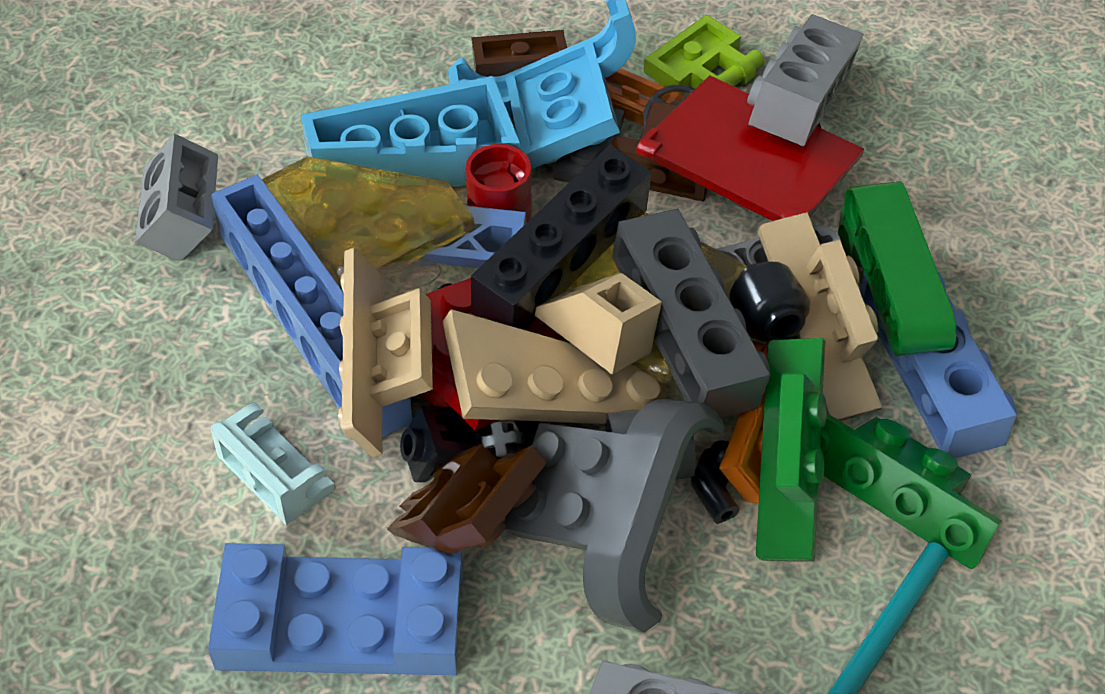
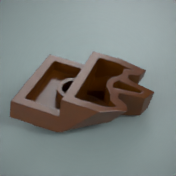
[387,443,547,554]

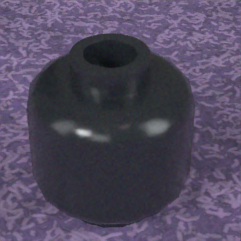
[729,261,810,342]

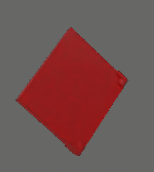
[636,75,864,221]

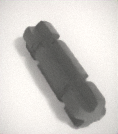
[482,422,526,457]

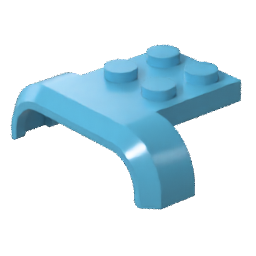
[448,0,636,169]

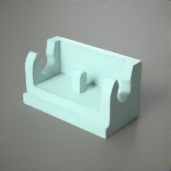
[210,403,335,525]

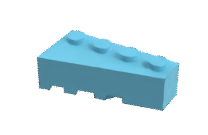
[301,76,520,191]

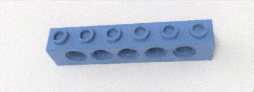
[211,174,413,438]

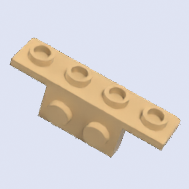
[758,212,882,421]
[338,247,433,458]

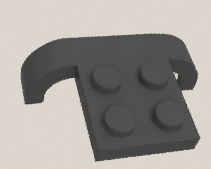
[504,399,724,633]

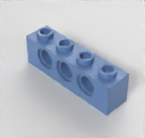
[860,272,1017,459]

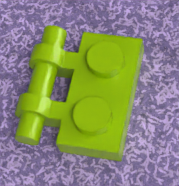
[643,14,765,93]

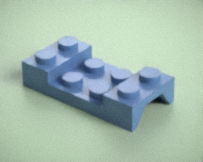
[208,543,463,676]

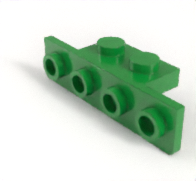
[756,338,827,562]
[820,413,1002,569]

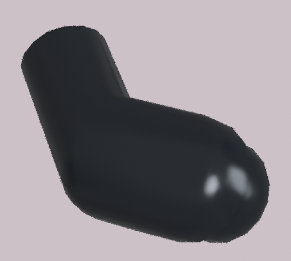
[691,440,739,524]

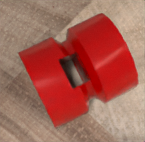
[465,144,532,223]

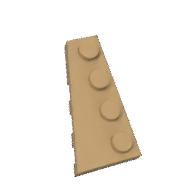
[442,309,666,424]

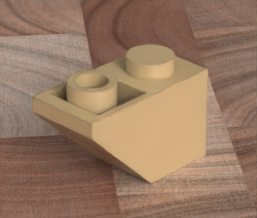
[535,273,662,374]

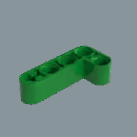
[838,181,956,356]

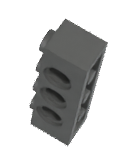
[612,208,771,418]

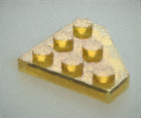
[262,156,475,291]

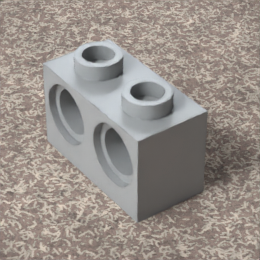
[135,133,218,260]

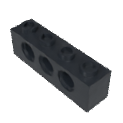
[471,145,652,330]

